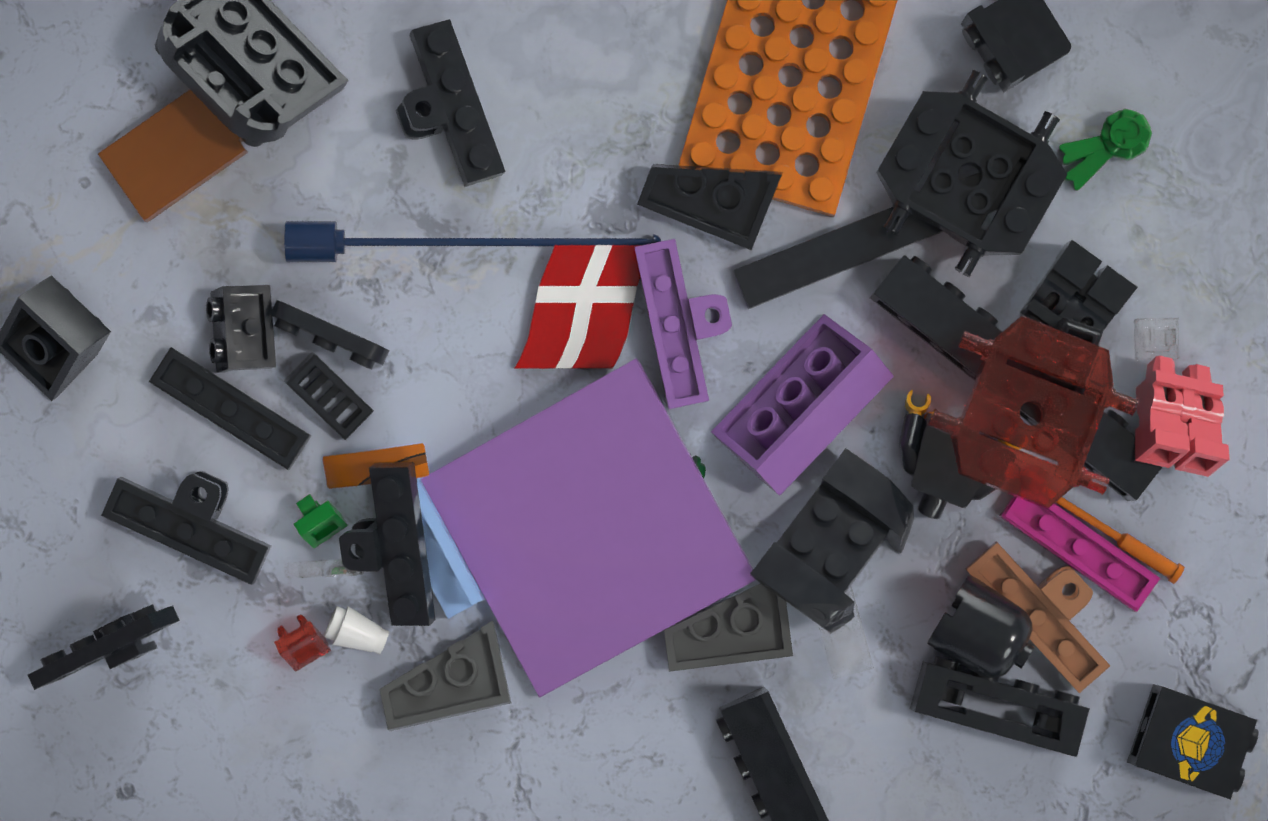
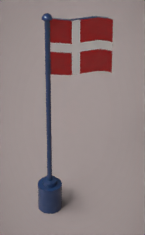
[284,221,661,369]

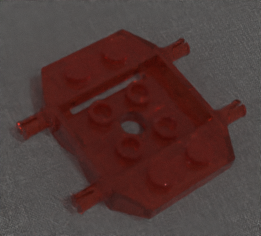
[928,316,1139,509]

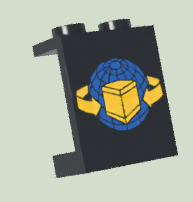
[1127,684,1259,800]

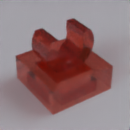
[274,614,331,672]

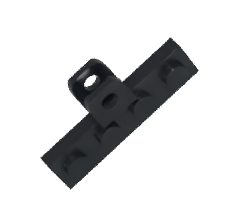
[396,19,506,187]
[339,462,436,626]
[101,471,272,585]
[28,604,180,690]

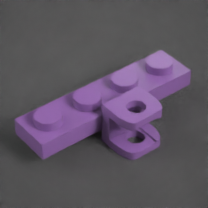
[634,239,732,409]

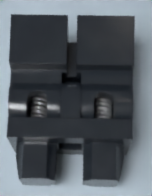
[1014,240,1138,361]

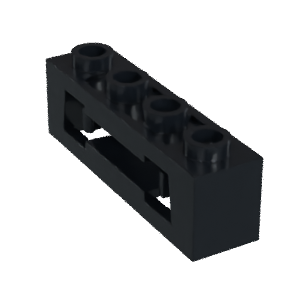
[910,656,1090,757]

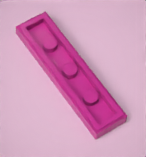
[999,482,1160,612]

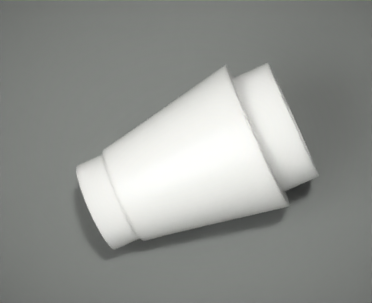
[324,606,389,654]

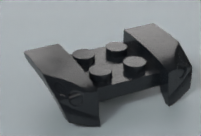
[750,448,914,634]

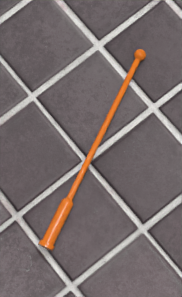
[924,411,1185,584]

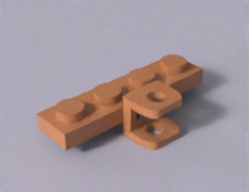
[966,541,1110,693]

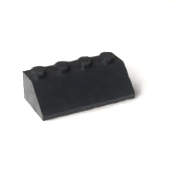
[716,686,829,821]

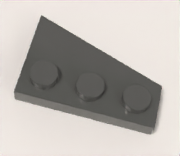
[664,583,793,672]
[379,621,511,731]

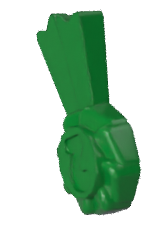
[1059,109,1152,191]

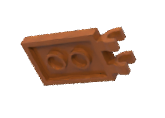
[98,90,248,223]

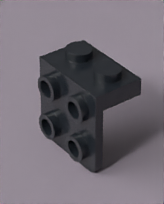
[961,0,1071,93]

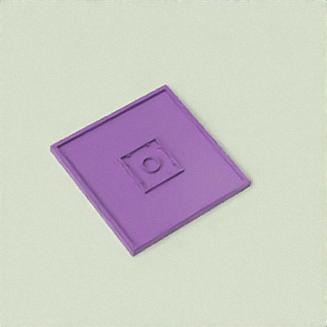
[421,358,756,698]

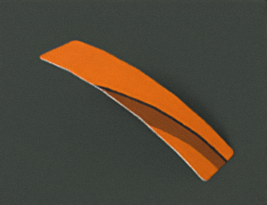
[323,443,429,489]

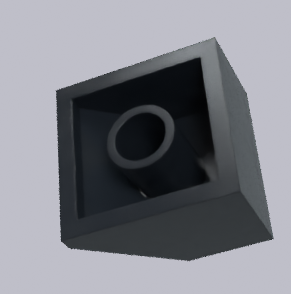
[0,275,111,401]

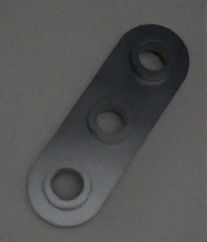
[270,300,390,370]

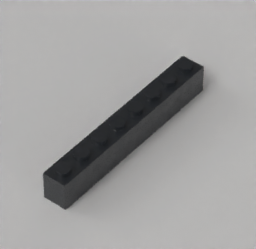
[870,255,1162,501]

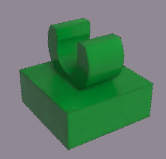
[293,494,348,549]

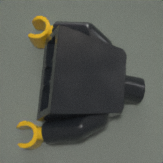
[899,390,1028,519]

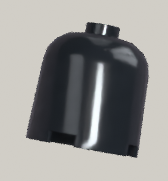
[927,574,1035,678]

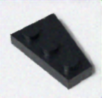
[637,164,783,250]

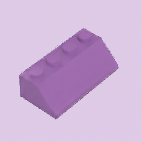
[711,314,894,496]

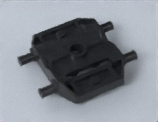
[876,70,1067,277]

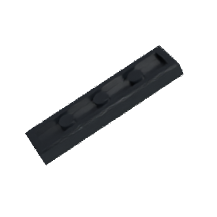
[149,347,312,470]

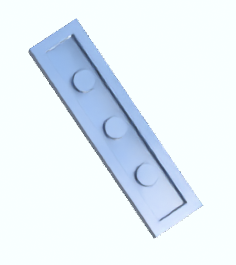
[417,477,485,619]

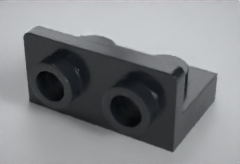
[206,285,276,373]

